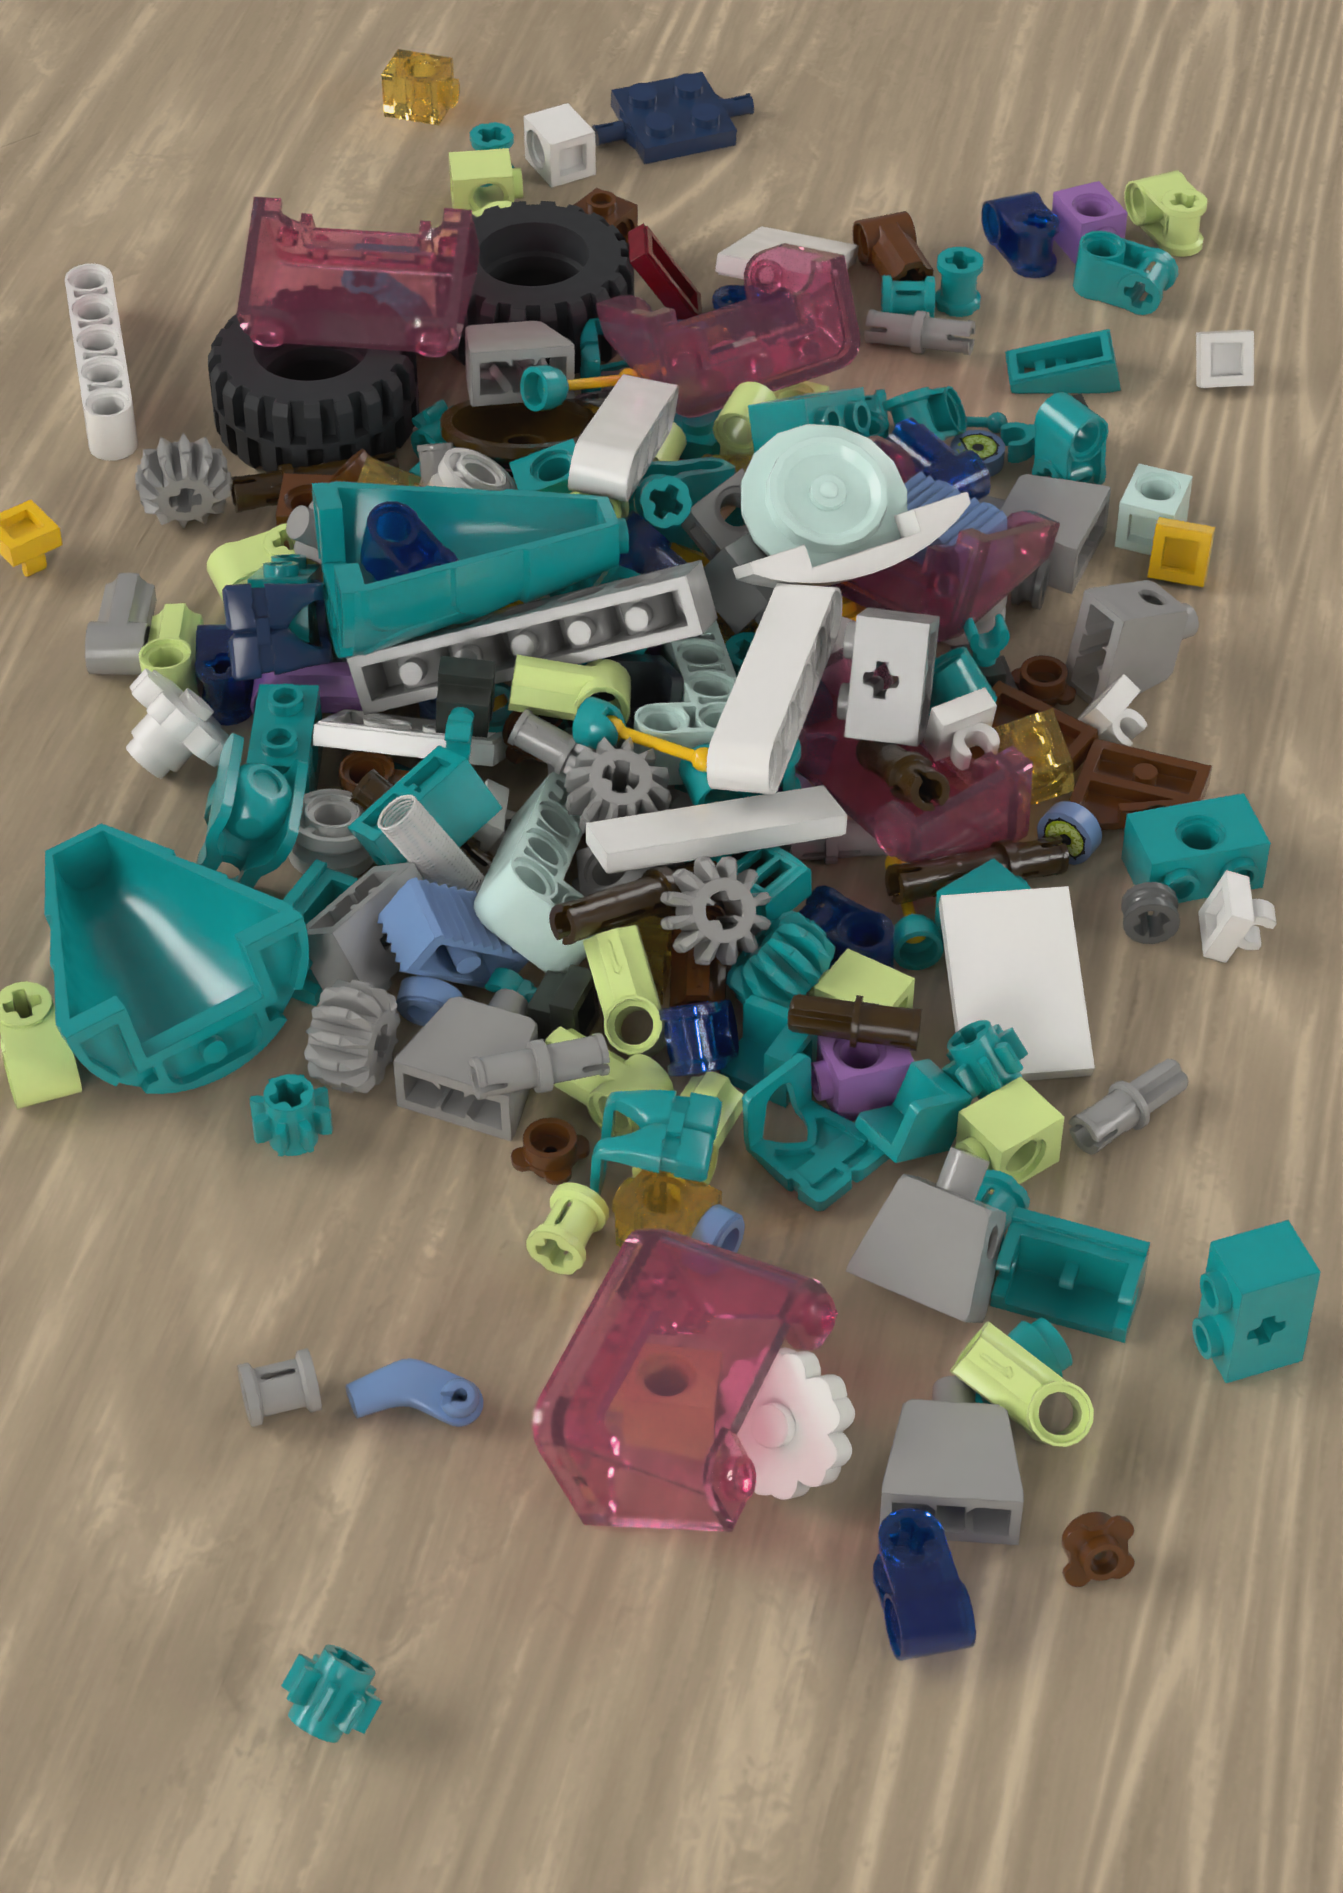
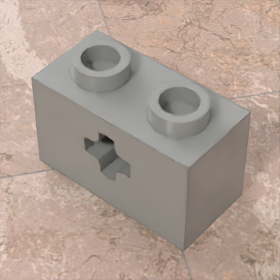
[837,608,940,746]
[306,862,423,991]

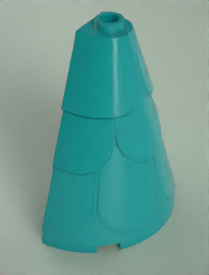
[312,481,629,659]
[44,823,309,1094]

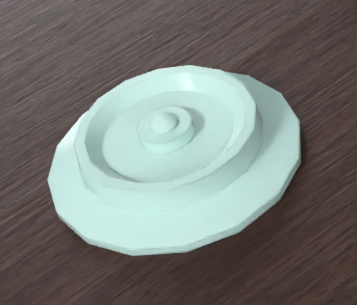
[741,424,908,567]

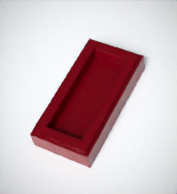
[628,223,703,324]

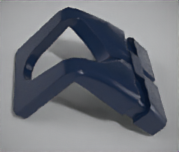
[222,579,333,682]

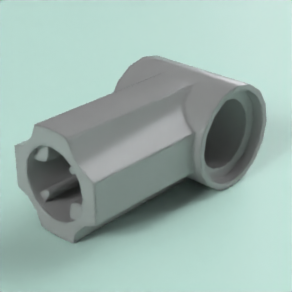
[85,573,157,675]

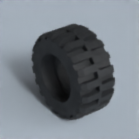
[433,201,635,374]
[208,289,420,472]

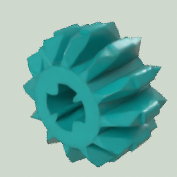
[726,910,835,1009]

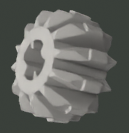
[135,432,232,529]
[564,737,671,834]
[660,856,771,965]
[304,979,401,1093]

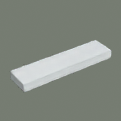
[586,785,847,874]

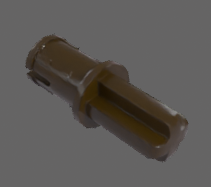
[787,994,922,1051]

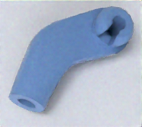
[345,1358,484,1427]

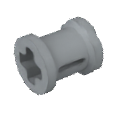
[237,1348,322,1427]

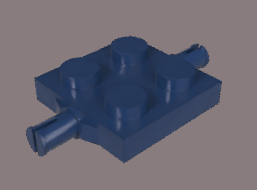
[592,72,754,164]

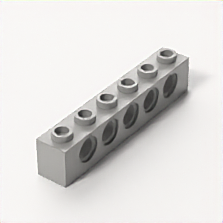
[346,560,718,715]

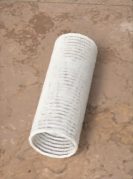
[377,794,485,893]

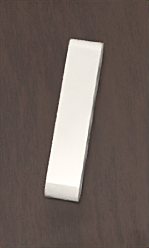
[65,264,138,461]
[568,374,679,502]
[707,583,842,794]

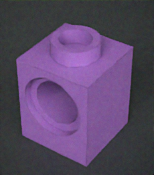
[1050,181,1128,265]
[811,1036,914,1121]

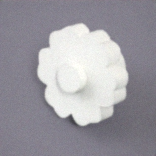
[126,668,229,779]
[715,1347,855,1500]

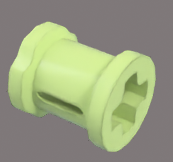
[526,1183,609,1275]

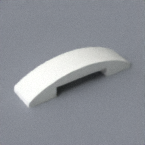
[733,492,971,588]

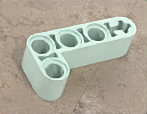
[633,620,737,785]
[473,772,594,974]

